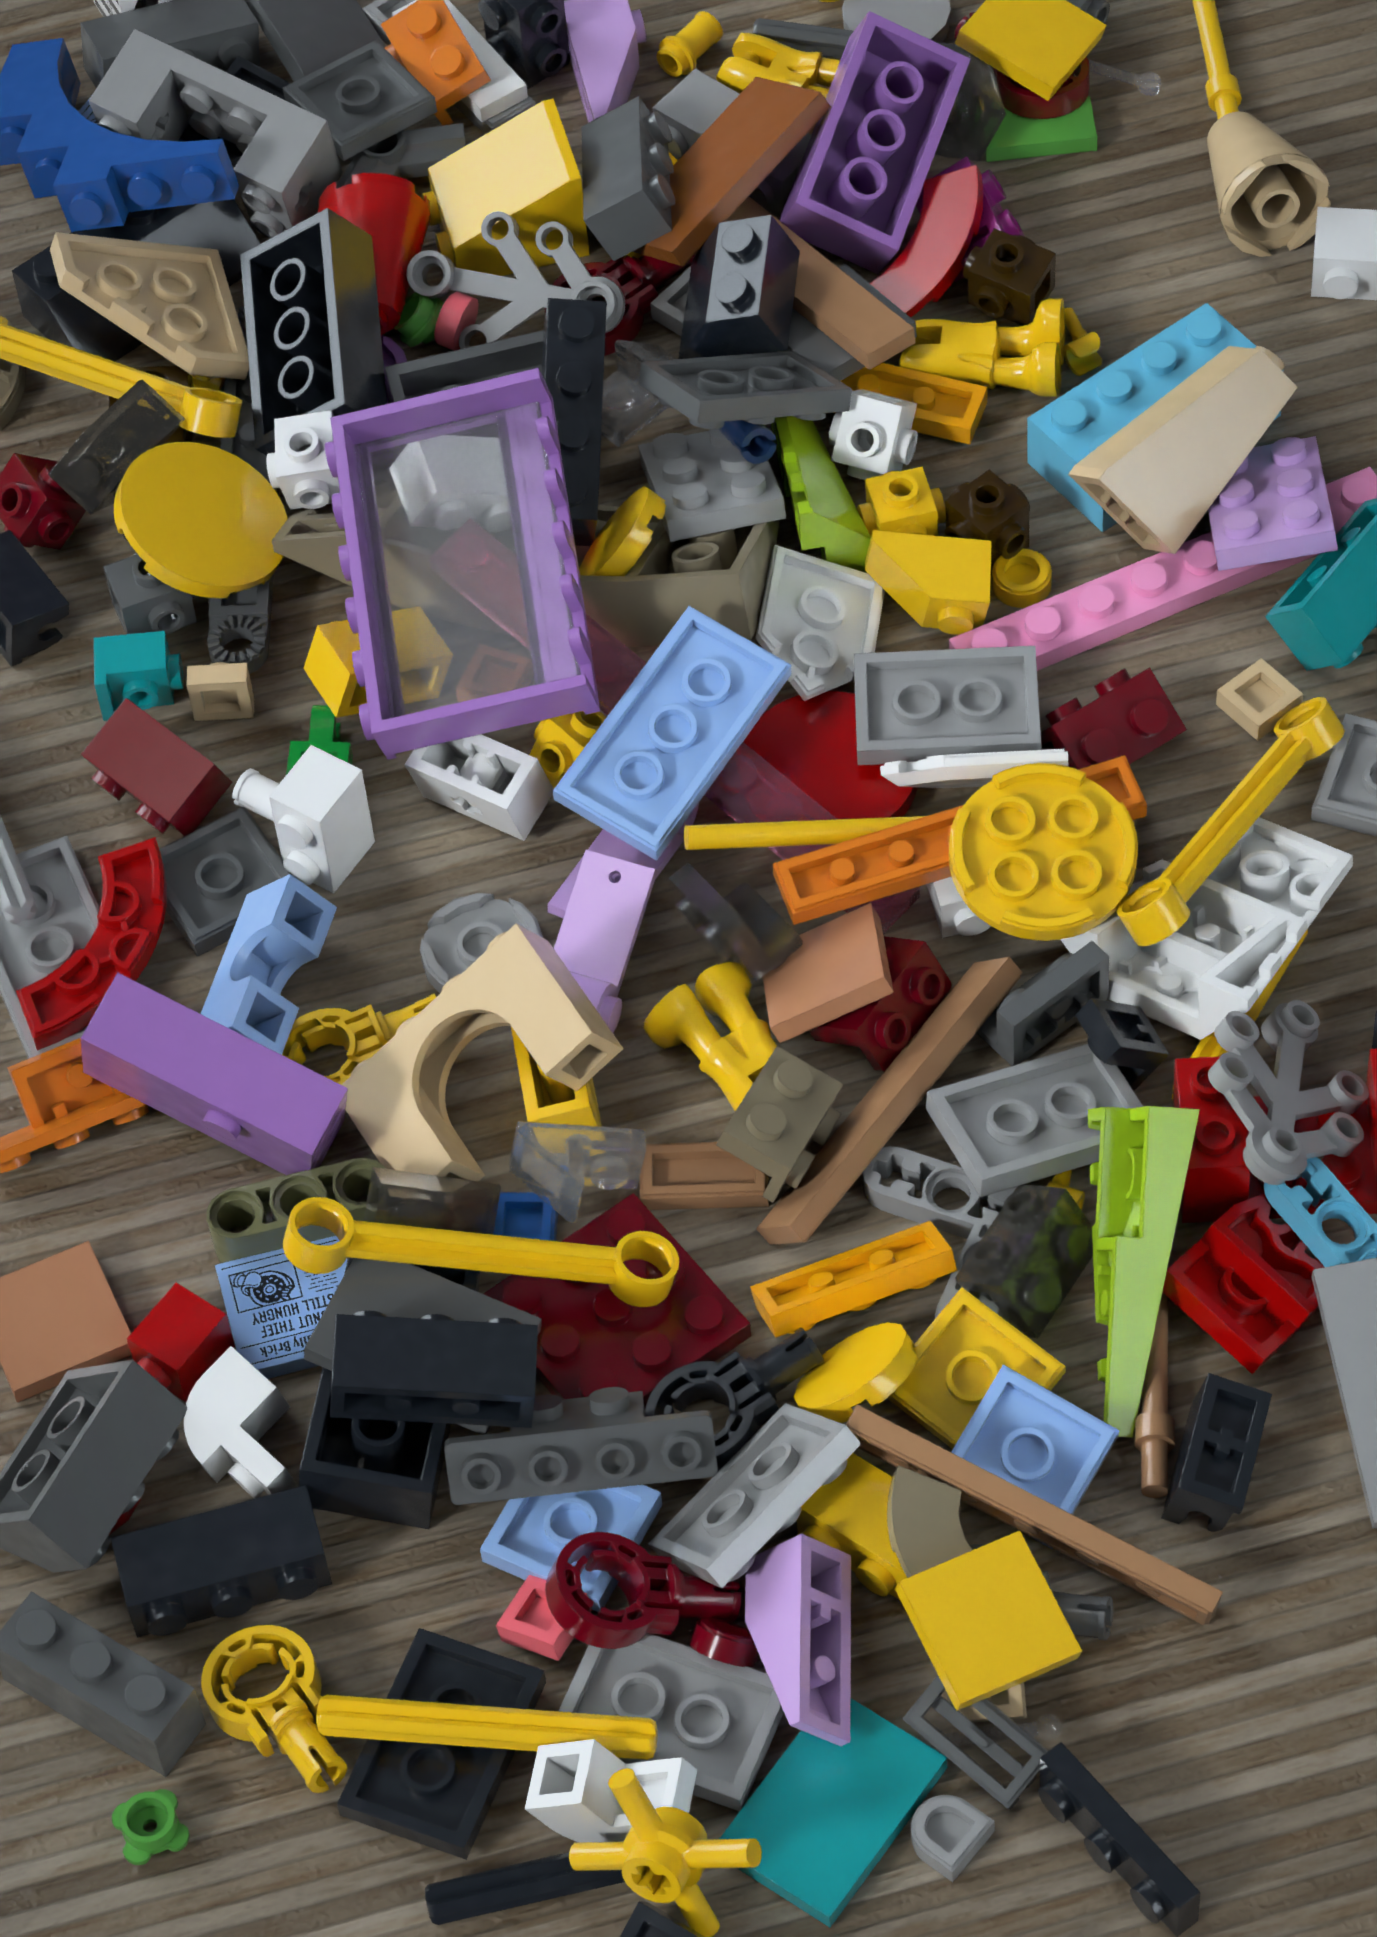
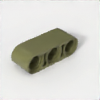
[207,1158,396,1263]

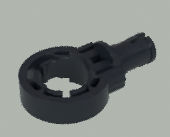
[645,1327,824,1471]

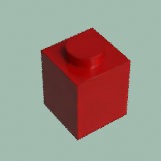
[127,1282,235,1402]

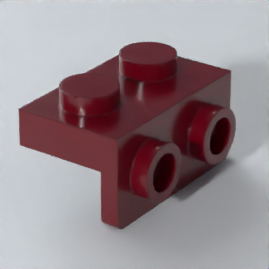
[1041,667,1187,770]
[809,936,952,1072]

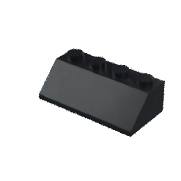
[12,199,260,362]

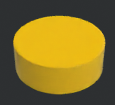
[992,548,1052,608]

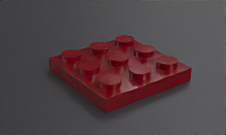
[483,1193,752,1409]

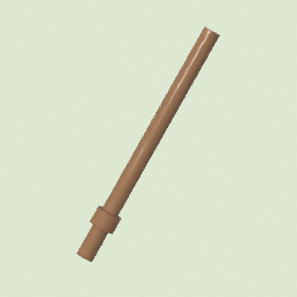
[1135,1267,1175,1498]

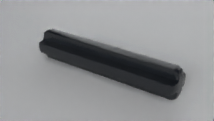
[425,1841,625,1925]

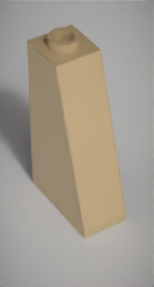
[1068,346,1298,554]

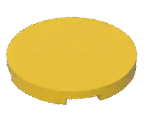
[114,442,288,598]
[949,763,1138,941]

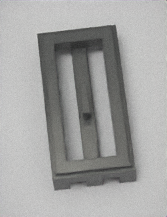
[902,1675,1049,1810]

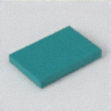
[719,1698,948,1928]

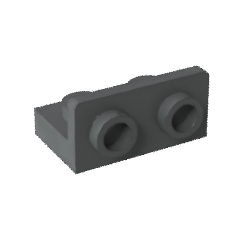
[976,941,1109,1066]

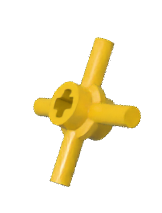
[569,1768,762,1937]

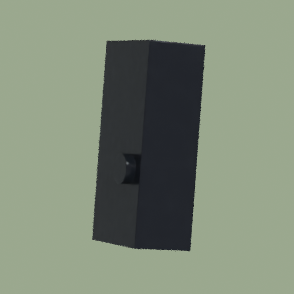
[240,208,387,456]
[299,1258,480,1529]

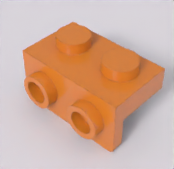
[380,0,491,126]

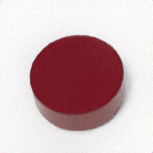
[690,1618,759,1667]

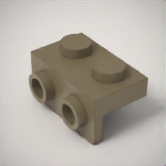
[716,1046,843,1203]

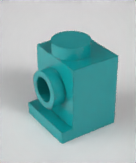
[94,631,184,721]

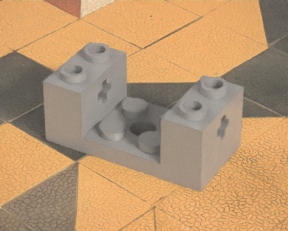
[89,29,342,238]

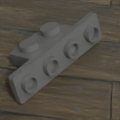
[444,1387,718,1505]

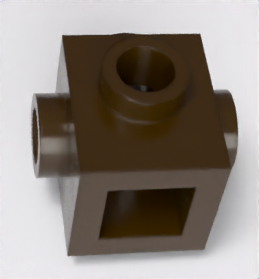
[963,228,1056,326]
[945,469,1030,575]

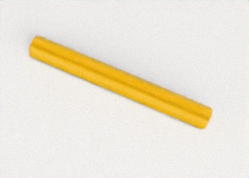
[316,1695,658,1760]

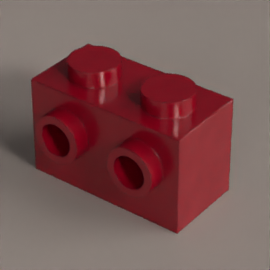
[81,698,233,836]

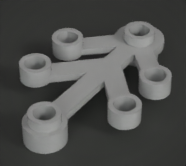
[407,211,625,349]
[1208,1000,1369,1185]

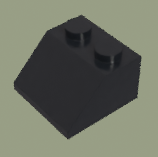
[678,215,800,359]

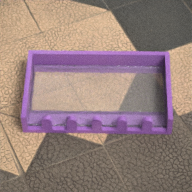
[325,368,600,760]

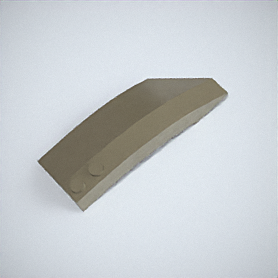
[272,480,780,647]

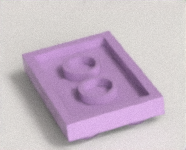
[1208,436,1338,571]

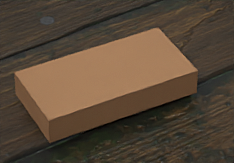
[640,1142,769,1210]

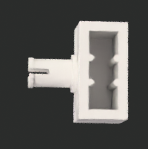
[232,745,375,893]

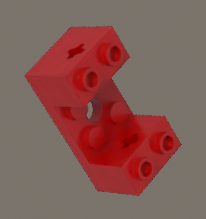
[1173,1049,1377,1223]

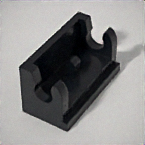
[0,530,69,667]
[1161,1373,1272,1532]

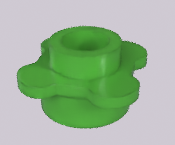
[112,1789,190,1865]

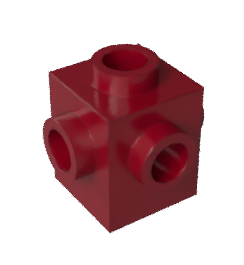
[0,453,90,550]

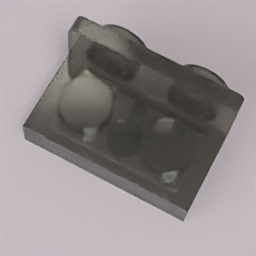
[935,45,1006,161]

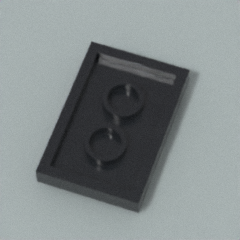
[337,1628,546,1860]

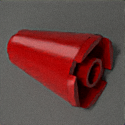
[318,173,431,335]

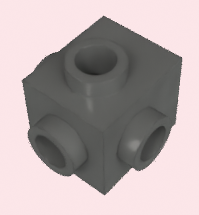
[103,553,198,634]

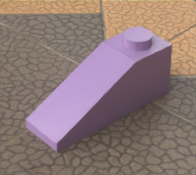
[564,0,646,123]
[745,1534,851,1746]

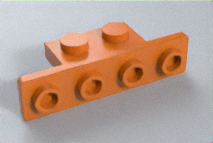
[0,1038,149,1173]

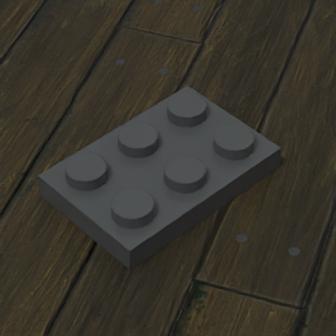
[639,351,852,429]

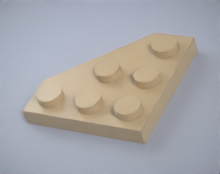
[50,232,249,380]

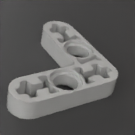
[862,1146,1041,1318]

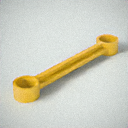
[0,316,242,438]
[1117,697,1345,946]
[283,1197,679,1307]

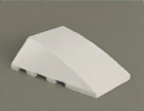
[1061,817,1353,1040]

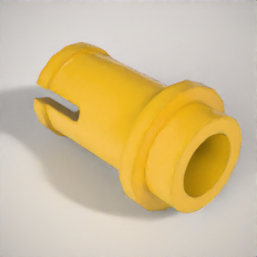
[656,11,723,77]

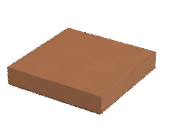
[759,903,894,1043]
[0,1241,131,1403]

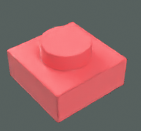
[496,1575,592,1661]

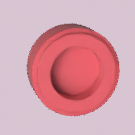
[434,291,479,351]

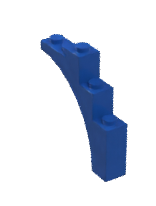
[0,38,239,232]

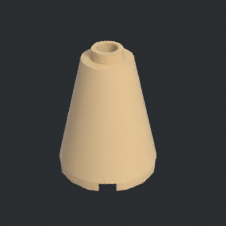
[1207,111,1331,257]

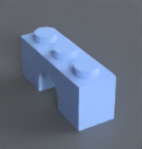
[201,874,337,1055]

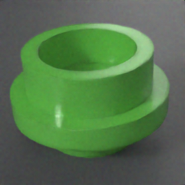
[394,292,444,347]

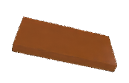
[632,77,831,266]

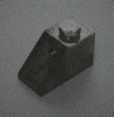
[48,379,185,515]
[364,1167,501,1235]

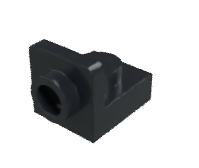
[1076,998,1169,1091]

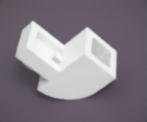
[184,1346,299,1498]
[525,1739,698,1842]

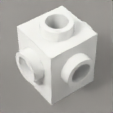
[829,389,918,480]
[267,410,340,510]

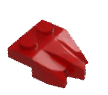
[1163,1194,1324,1375]

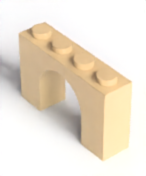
[342,924,623,1217]

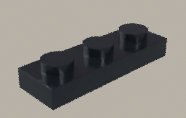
[1038,1742,1200,1937]

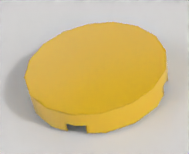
[579,486,666,576]
[794,1322,917,1423]

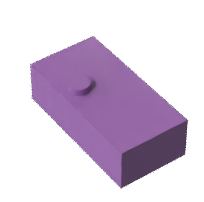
[779,11,970,274]
[81,972,348,1175]

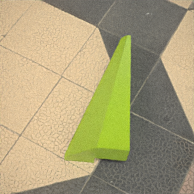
[770,416,871,573]
[1088,1106,1200,1438]

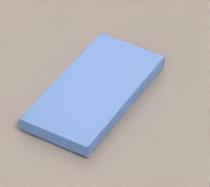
[553,606,791,861]

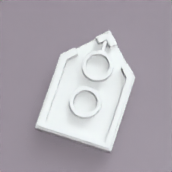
[755,545,885,701]
[880,749,1068,788]

